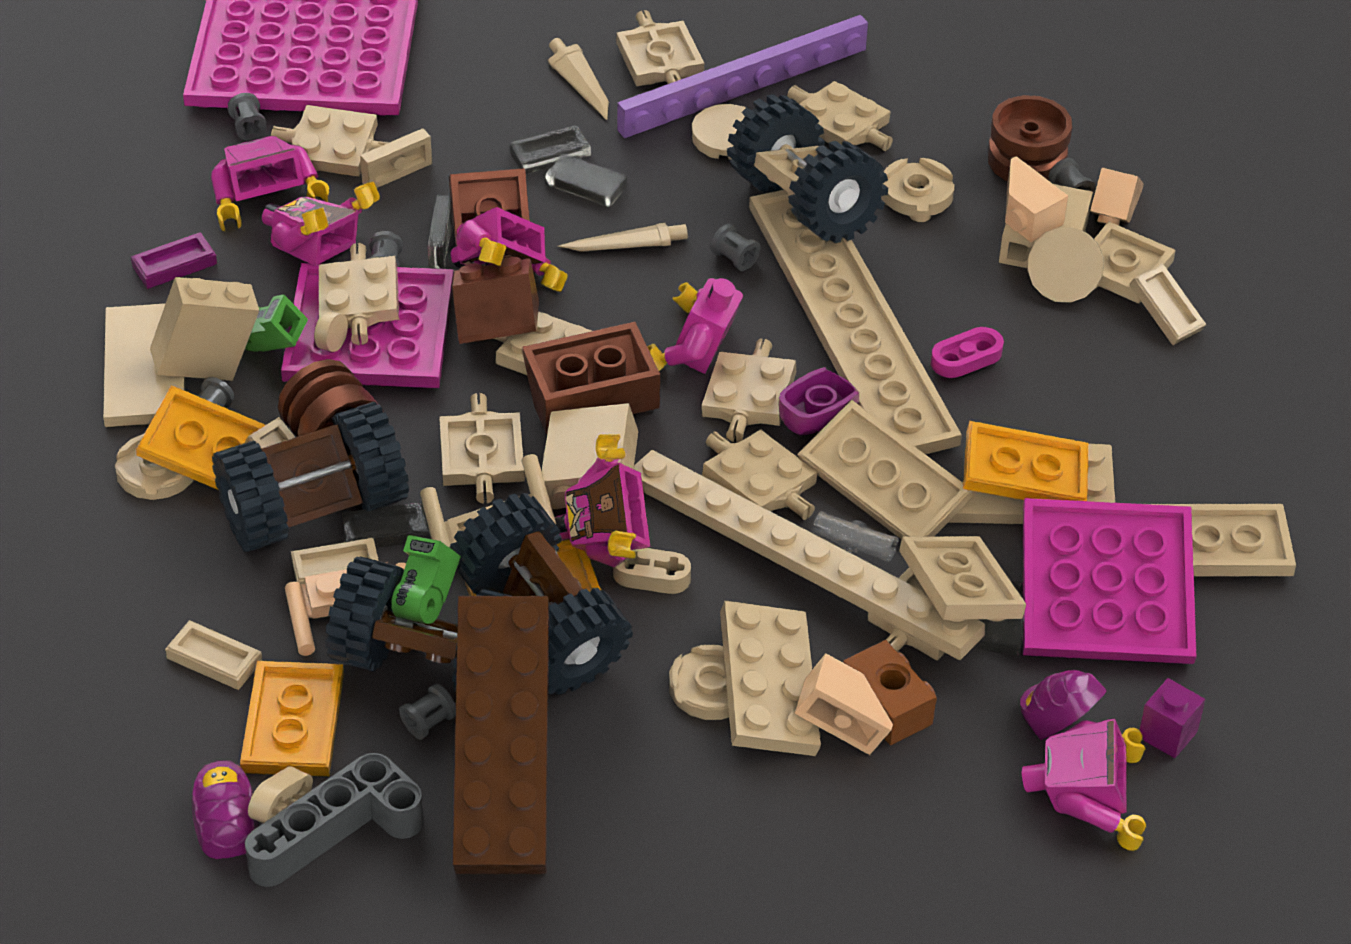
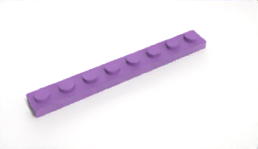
[617,15,868,138]

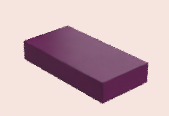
[131,232,217,289]

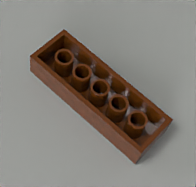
[453,596,549,874]

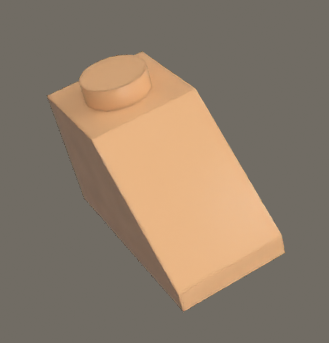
[1005,156,1068,242]
[1090,168,1144,226]
[794,653,893,755]

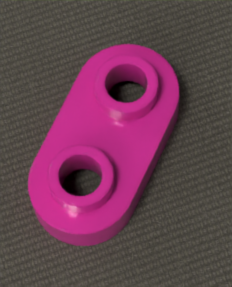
[931,327,1004,378]

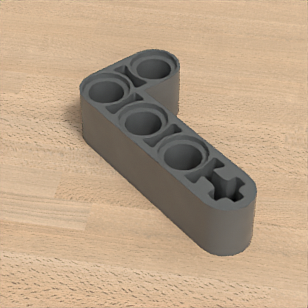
[245,753,424,887]

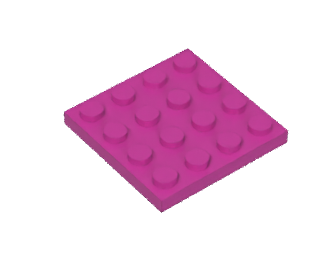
[281,263,454,388]
[1023,498,1196,664]

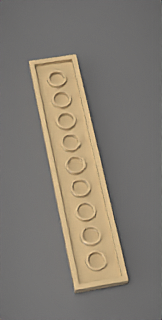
[749,190,962,454]

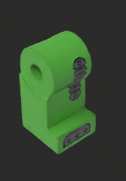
[245,294,308,352]
[391,535,461,624]

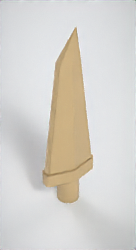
[548,38,609,120]
[558,223,688,252]

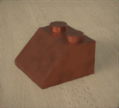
[449,168,530,247]
[452,257,539,344]

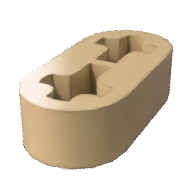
[613,548,691,594]
[248,766,313,823]

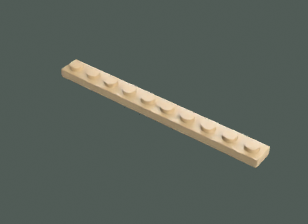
[634,450,985,660]

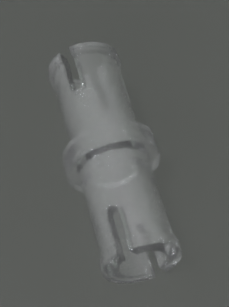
[812,511,898,562]

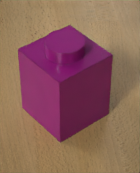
[1139,678,1205,758]

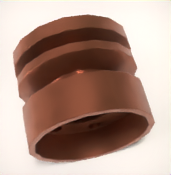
[277,359,383,437]

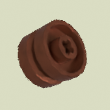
[988,95,1072,181]

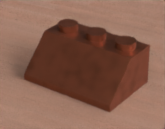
[522,322,660,434]

